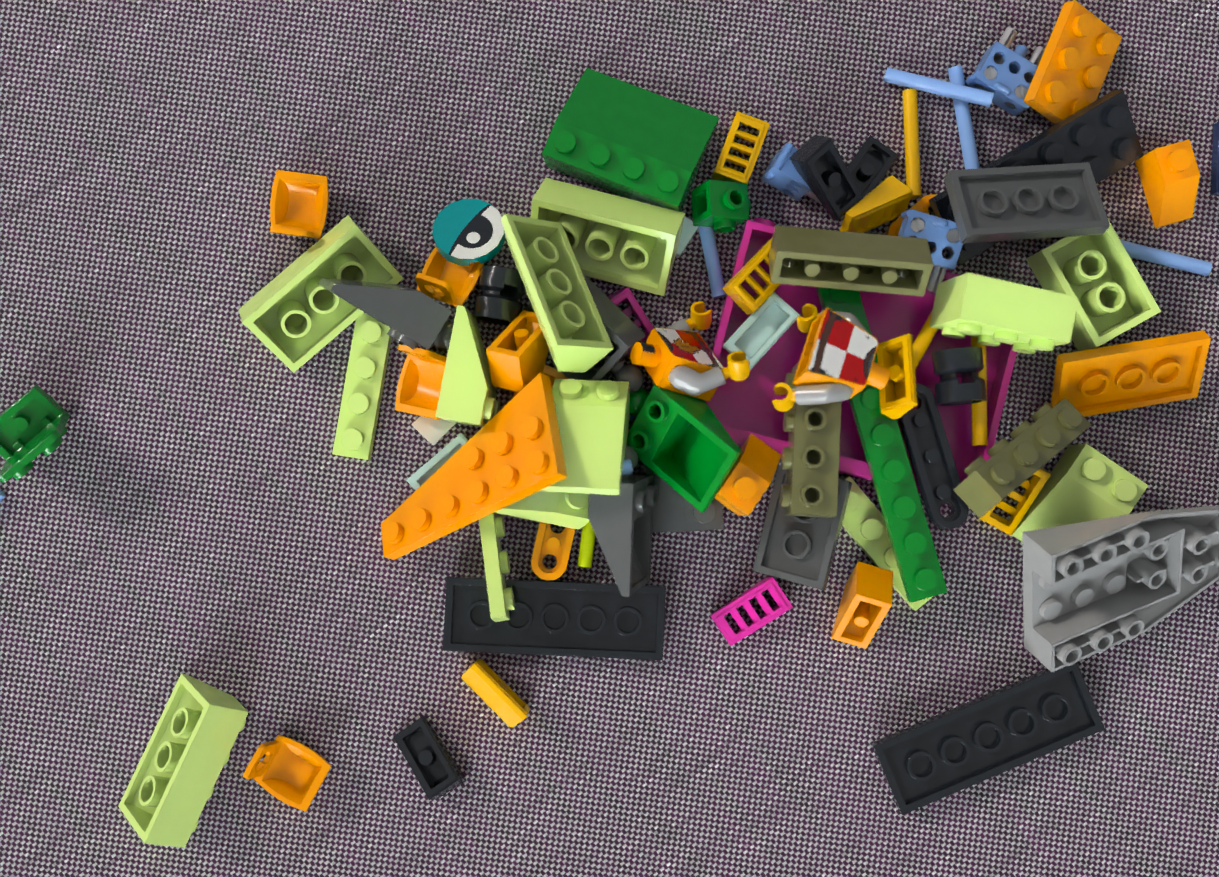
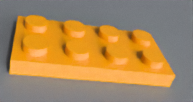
[1051,330,1211,417]

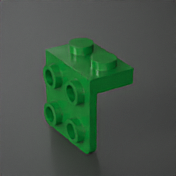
[0,384,70,483]

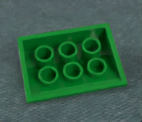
[542,68,719,212]

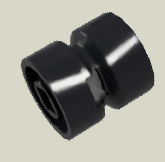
[473,265,526,326]
[932,347,987,406]

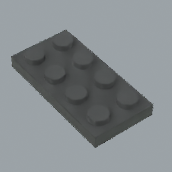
[944,162,1110,244]

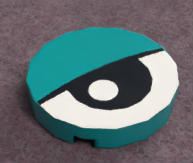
[432,199,505,266]

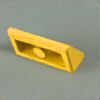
[877,333,917,420]
[461,658,530,727]

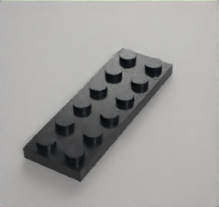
[929,89,1144,265]
[443,576,666,660]
[870,662,1105,815]

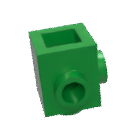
[691,179,751,233]

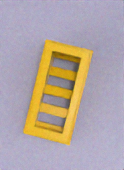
[711,111,770,184]
[840,175,913,233]
[722,238,780,315]
[980,467,1051,536]

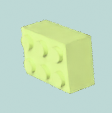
[1026,220,1161,351]
[930,272,1079,354]

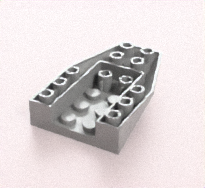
[1022,505,1219,673]

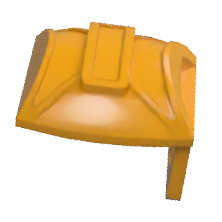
[270,170,329,239]
[415,247,485,307]
[395,344,447,420]
[243,735,332,812]

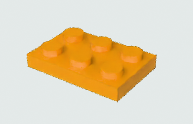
[1023,0,1122,125]

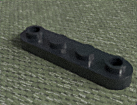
[898,383,969,529]

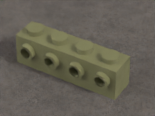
[769,225,933,297]
[780,363,842,518]
[954,398,1091,519]

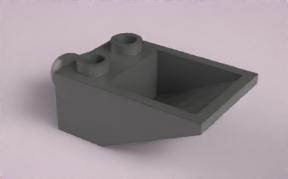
[525,273,646,393]
[318,278,454,350]
[588,444,659,597]

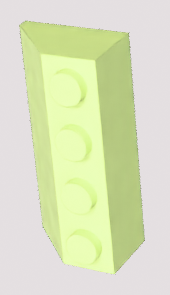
[530,178,685,296]
[501,214,614,373]
[238,215,403,373]
[118,673,249,848]

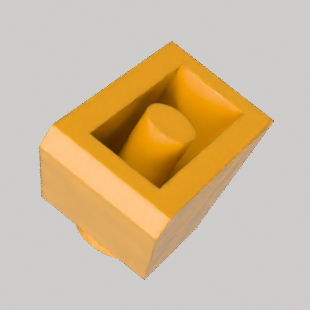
[1135,139,1200,229]
[486,310,549,392]
[714,434,782,516]
[831,561,893,649]

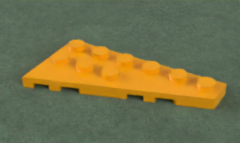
[381,372,567,560]

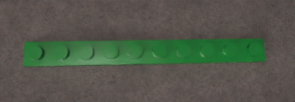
[816,287,948,602]

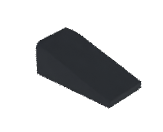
[790,135,863,221]
[847,135,899,204]
[393,716,466,800]

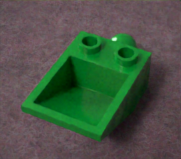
[626,385,741,513]

